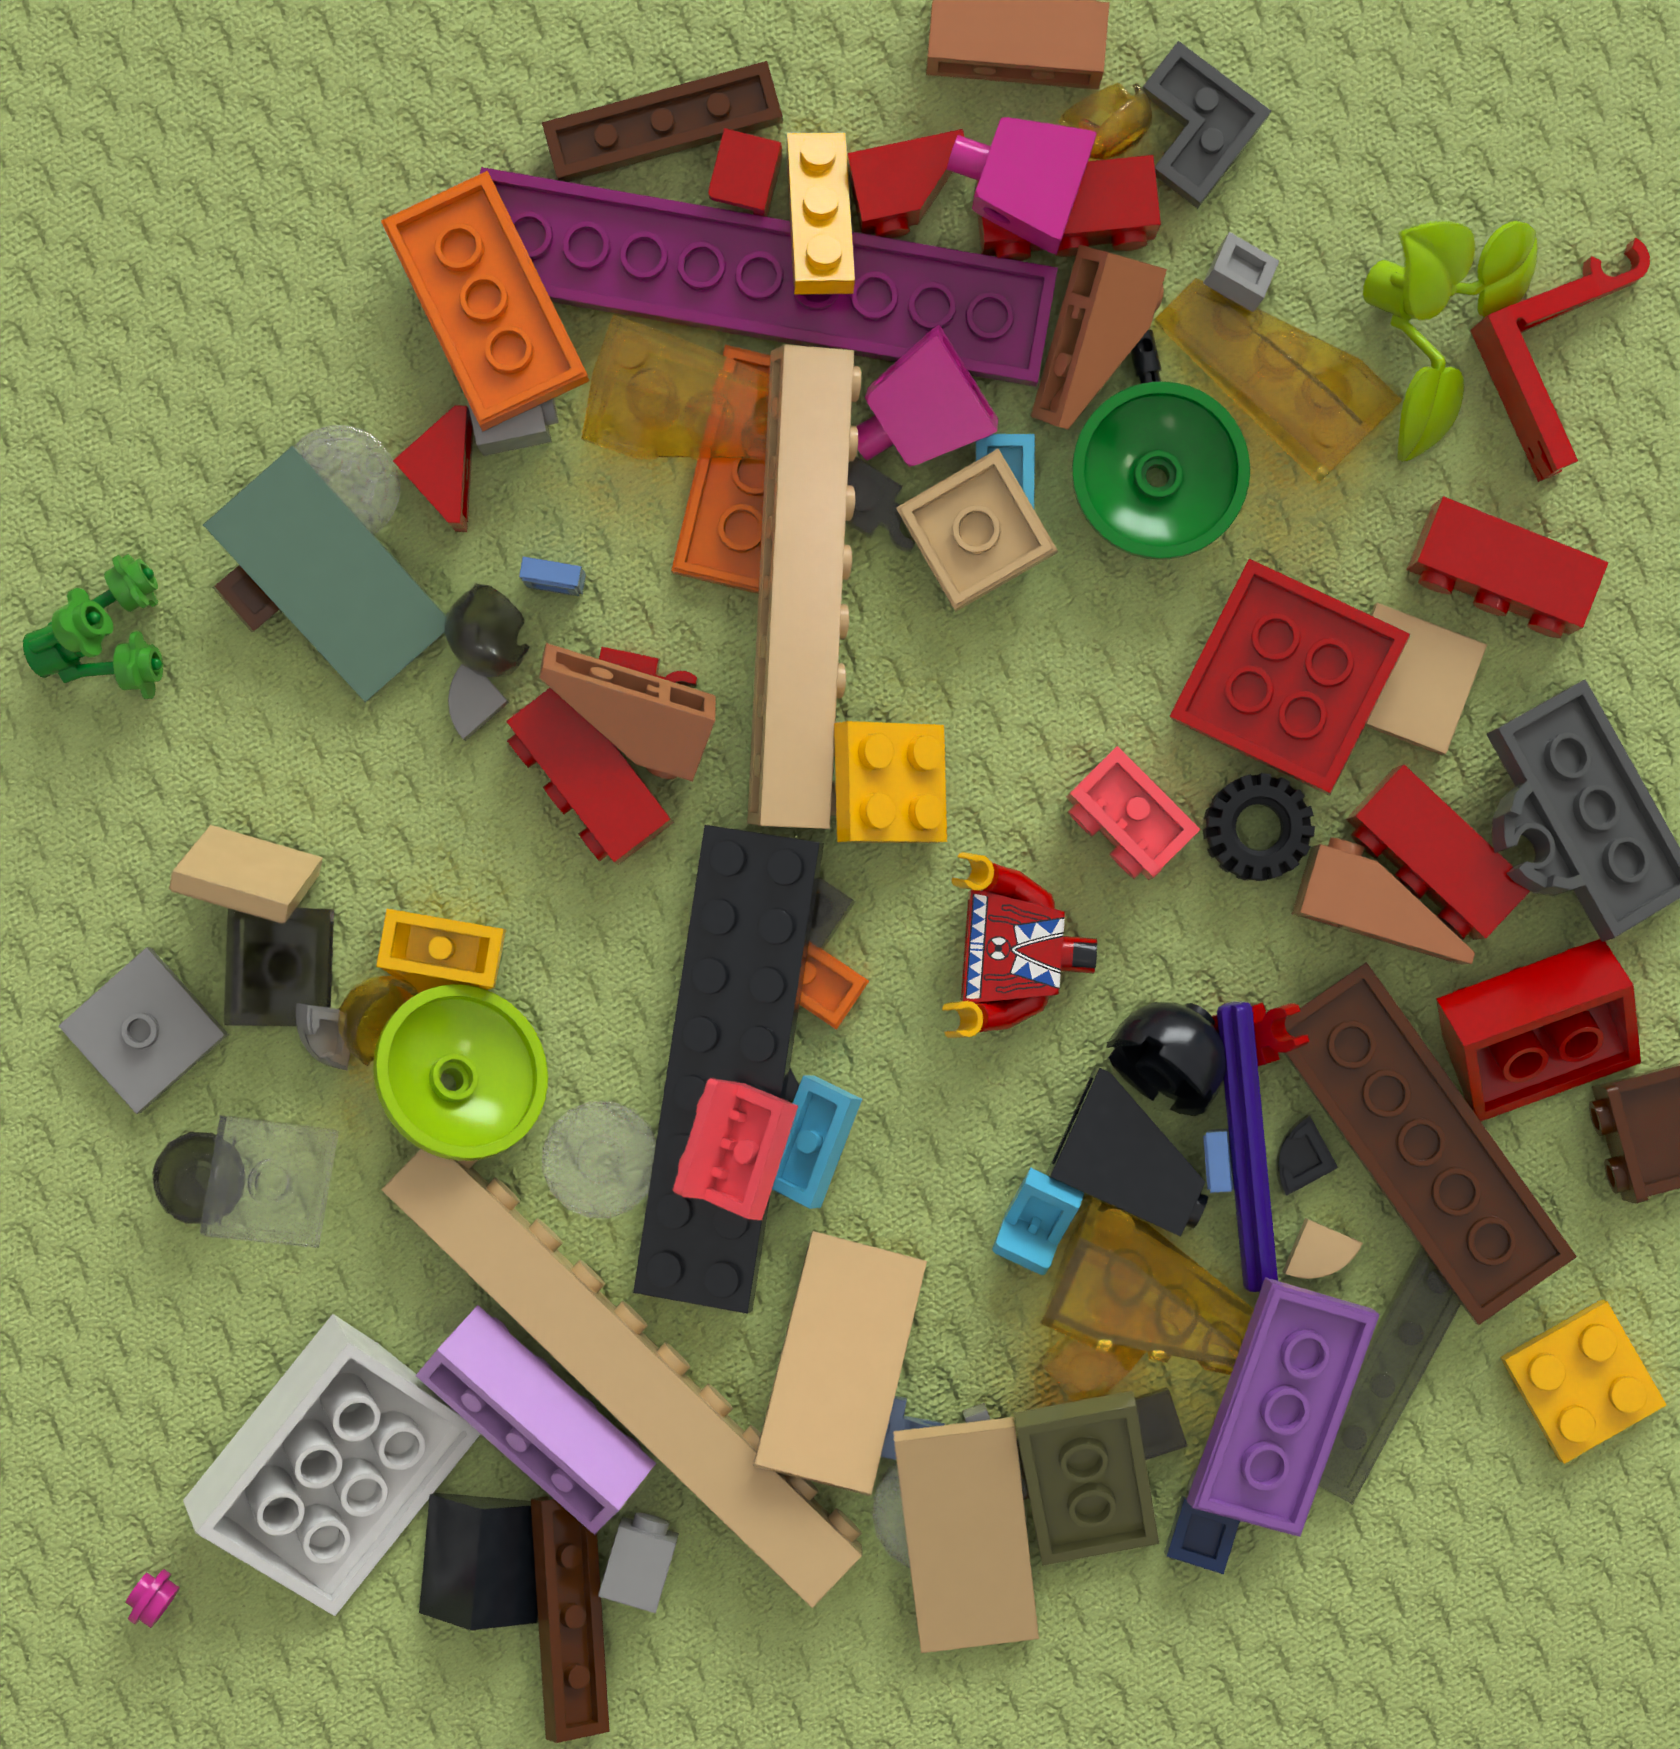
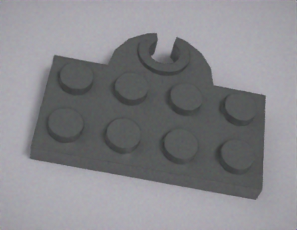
[1486,679,1680,942]

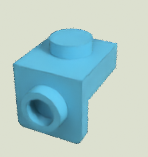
[992,1167,1084,1275]

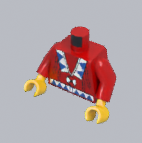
[942,852,1097,1038]

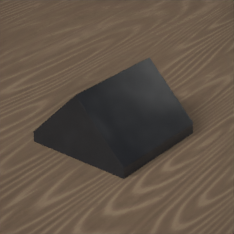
[419,1493,538,1630]

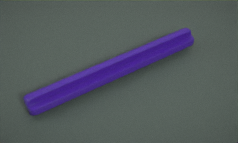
[1217,1001,1278,1292]

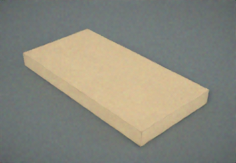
[753,1231,927,1496]
[893,1417,1039,1653]

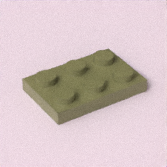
[1013,1390,1159,1566]

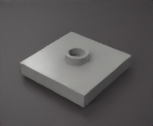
[58,947,229,1114]

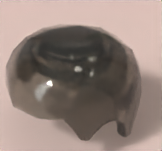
[444,583,530,677]
[152,1132,244,1224]

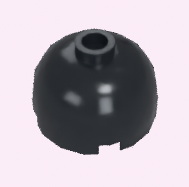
[1106,1002,1227,1116]

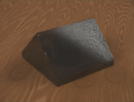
[224,908,334,1026]

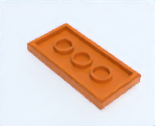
[381,171,589,432]
[671,345,771,594]

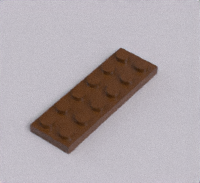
[1284,962,1577,1325]

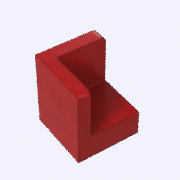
[708,128,783,217]

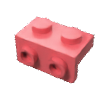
[1066,746,1201,880]
[673,1078,798,1221]

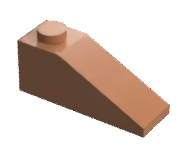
[1030,245,1167,429]
[539,643,716,782]
[1292,838,1475,965]

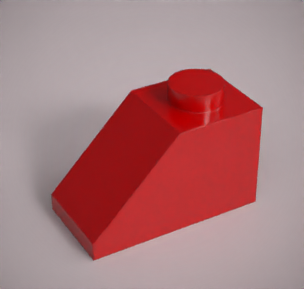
[847,129,965,239]

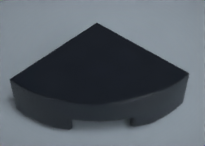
[1276,1115,1338,1196]

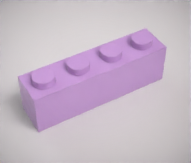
[416,1305,656,1535]

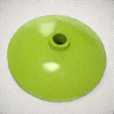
[373,984,548,1161]

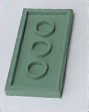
[203,445,453,702]

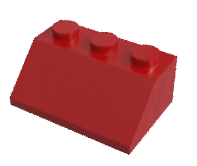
[1436,939,1641,1122]

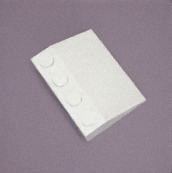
[183,1314,480,1616]

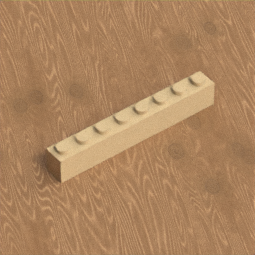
[747,344,861,829]

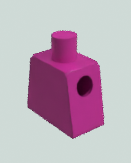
[947,117,1097,255]
[856,325,998,467]

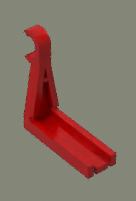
[1470,238,1650,482]

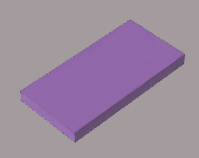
[1186,1277,1380,1537]

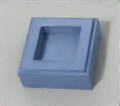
[519,556,586,596]
[1203,1128,1234,1193]

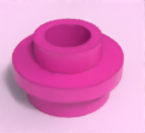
[125,1569,180,1628]

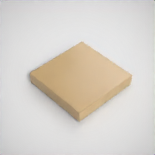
[896,448,1058,612]
[1366,603,1487,755]
[169,825,323,924]

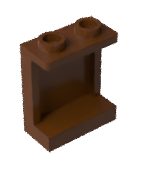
[1589,1063,1680,1204]

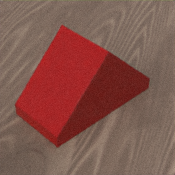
[393,405,473,532]

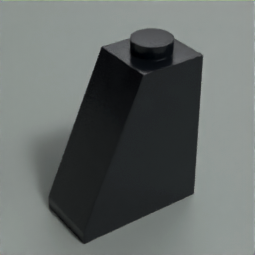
[1046,1066,1208,1237]

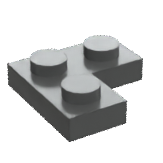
[1141,41,1271,209]

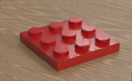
[1170,559,1410,796]

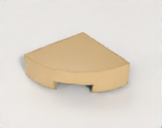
[1282,1218,1363,1279]

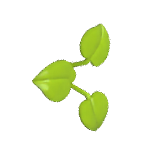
[1363,220,1537,462]

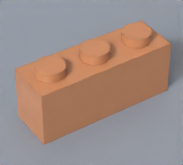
[926,0,1110,90]

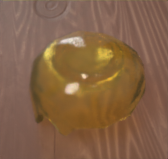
[1058,83,1152,160]
[338,976,418,1066]

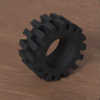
[1203,773,1315,881]

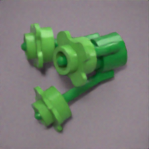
[23,554,163,699]

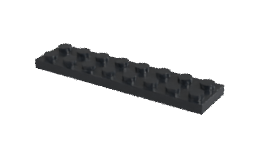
[633,825,824,1314]

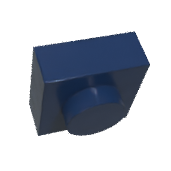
[1164,1495,1240,1575]

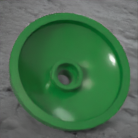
[1072,381,1250,560]

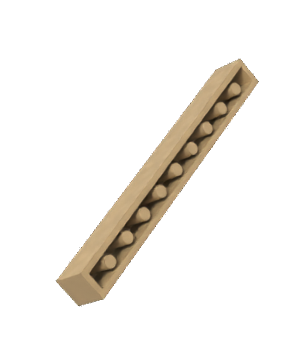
[381,1149,862,1608]

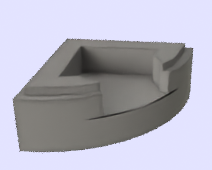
[448,657,509,741]
[296,1003,357,1070]

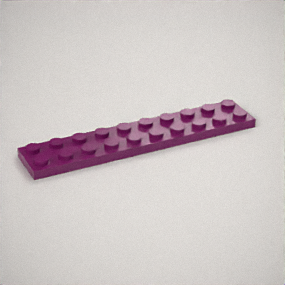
[480,167,1058,387]

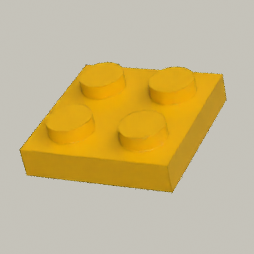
[834,721,947,843]
[1500,1299,1667,1464]

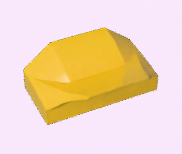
[376,909,506,1001]

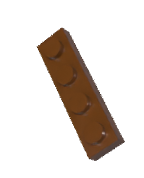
[541,61,783,182]
[531,1496,610,1743]

